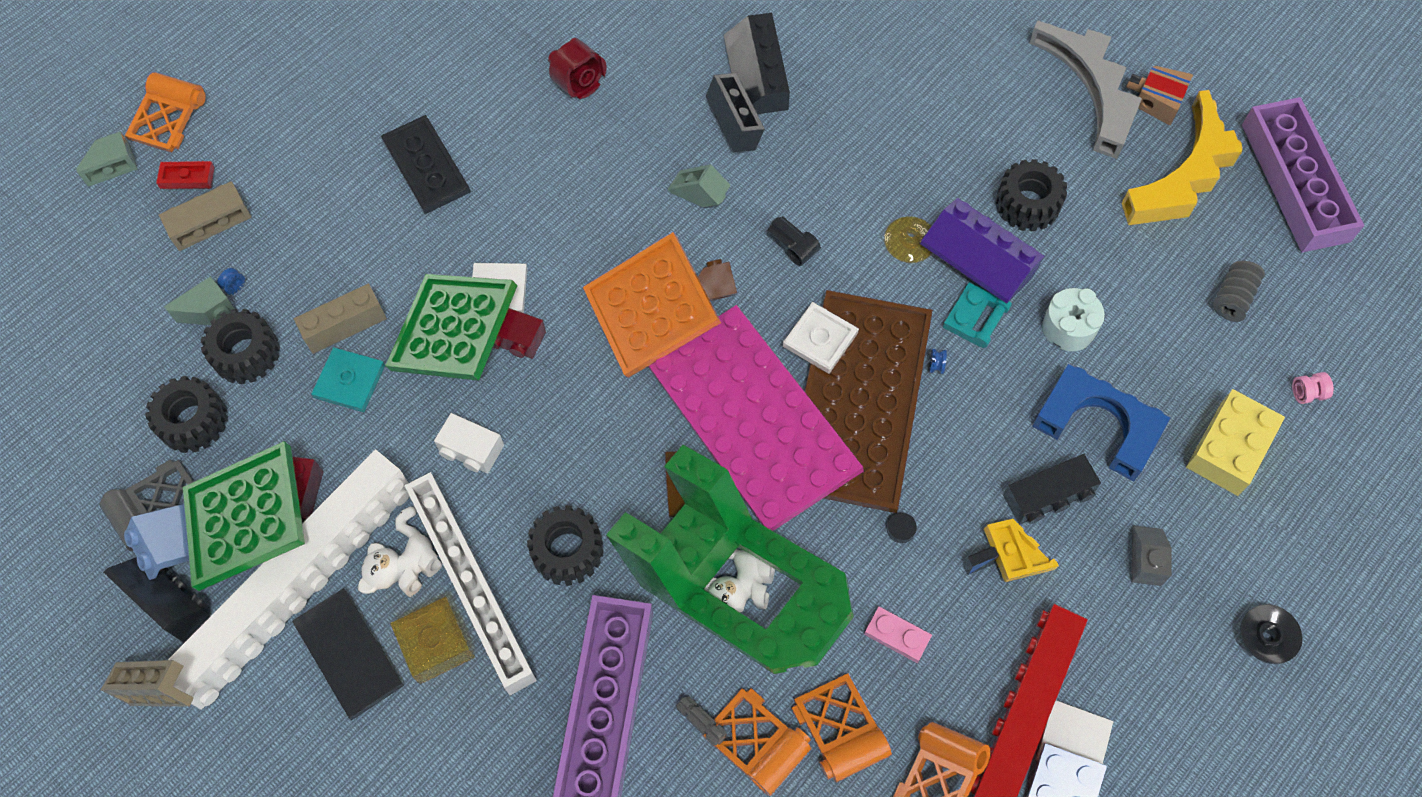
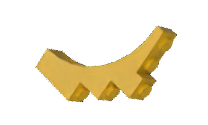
[1121,90,1242,225]

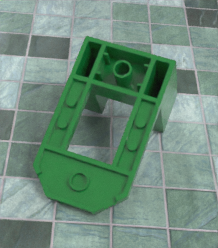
[606,445,854,674]

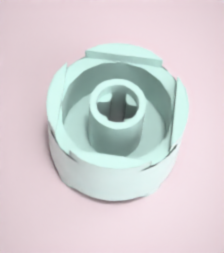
[1042,288,1104,351]

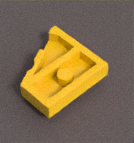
[984,519,1059,582]

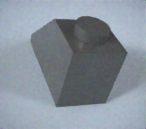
[1132,525,1172,586]

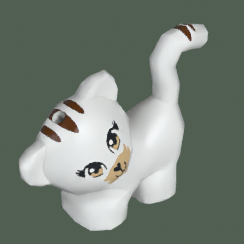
[358,506,442,597]
[704,549,775,613]

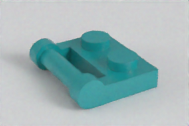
[943,282,1012,348]

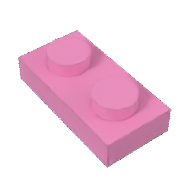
[864,607,932,663]

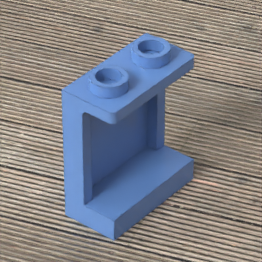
[124,504,189,580]

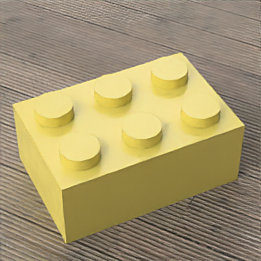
[1186,389,1285,496]

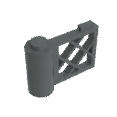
[99,459,193,551]

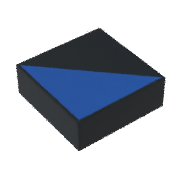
[963,546,999,575]

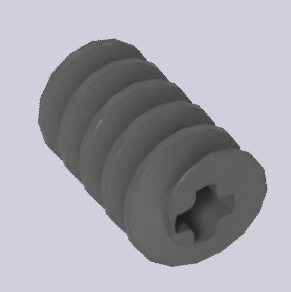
[1213,261,1265,322]

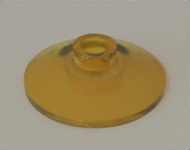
[884,216,932,263]

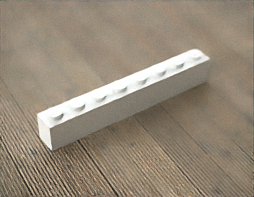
[404,472,537,695]

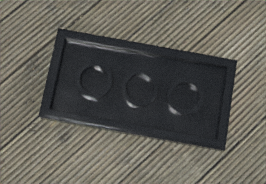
[381,115,471,214]
[292,588,404,721]

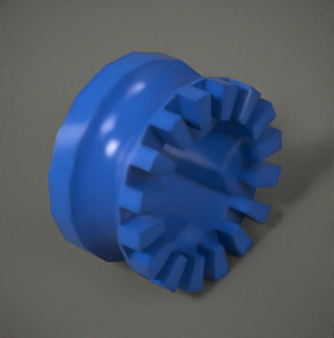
[217,268,245,295]
[929,349,947,374]

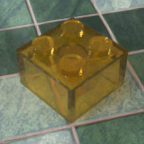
[390,597,475,684]

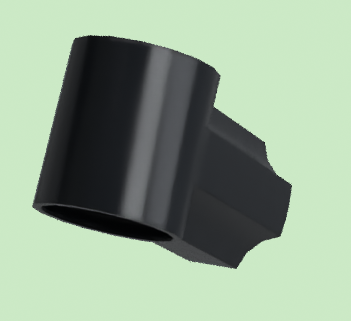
[767,216,821,266]

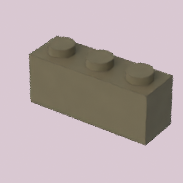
[159,181,252,251]
[293,283,387,354]

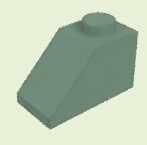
[76,132,138,187]
[668,164,730,207]
[164,276,235,325]

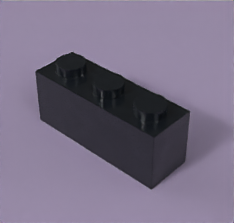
[706,73,765,152]
[1003,454,1101,525]

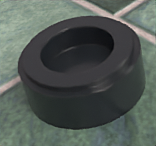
[887,513,917,543]

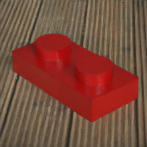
[156,161,215,189]

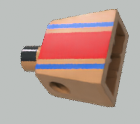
[1126,66,1193,125]

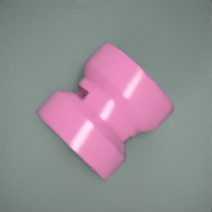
[1292,372,1334,404]

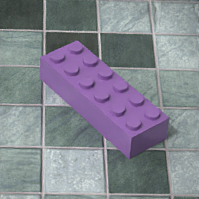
[1242,97,1364,253]

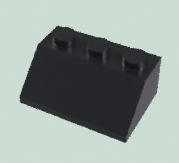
[103,557,211,643]

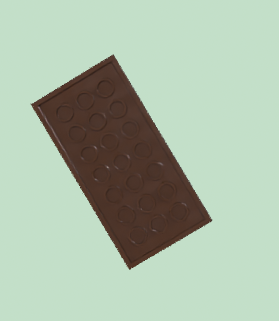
[805,290,933,513]

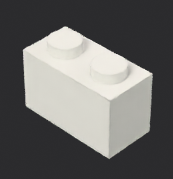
[434,413,504,474]

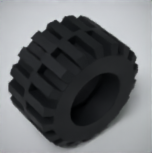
[996,159,1067,231]
[201,309,280,384]
[145,376,228,453]
[527,505,604,586]

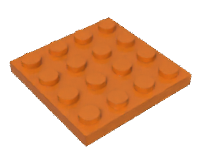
[583,232,721,378]

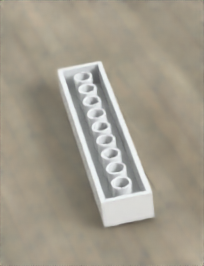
[168,449,409,710]

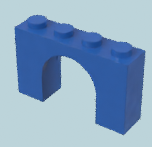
[1032,364,1170,482]

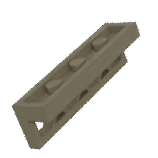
[101,660,194,707]

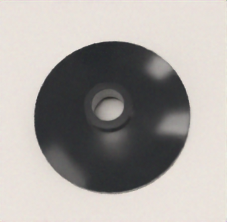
[1240,604,1303,664]

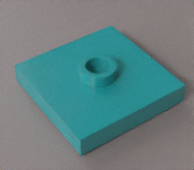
[311,347,385,413]

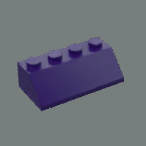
[920,198,1045,304]

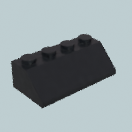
[724,12,790,114]

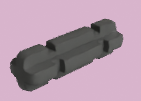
[676,697,727,745]

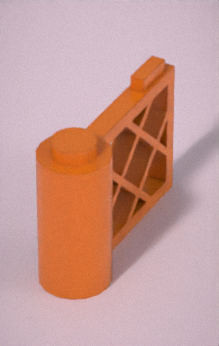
[125,72,206,153]
[792,673,892,783]
[702,688,811,796]
[893,722,990,797]

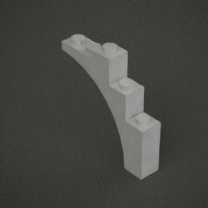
[1029,20,1142,159]

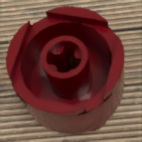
[548,38,607,99]

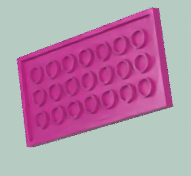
[648,305,863,531]

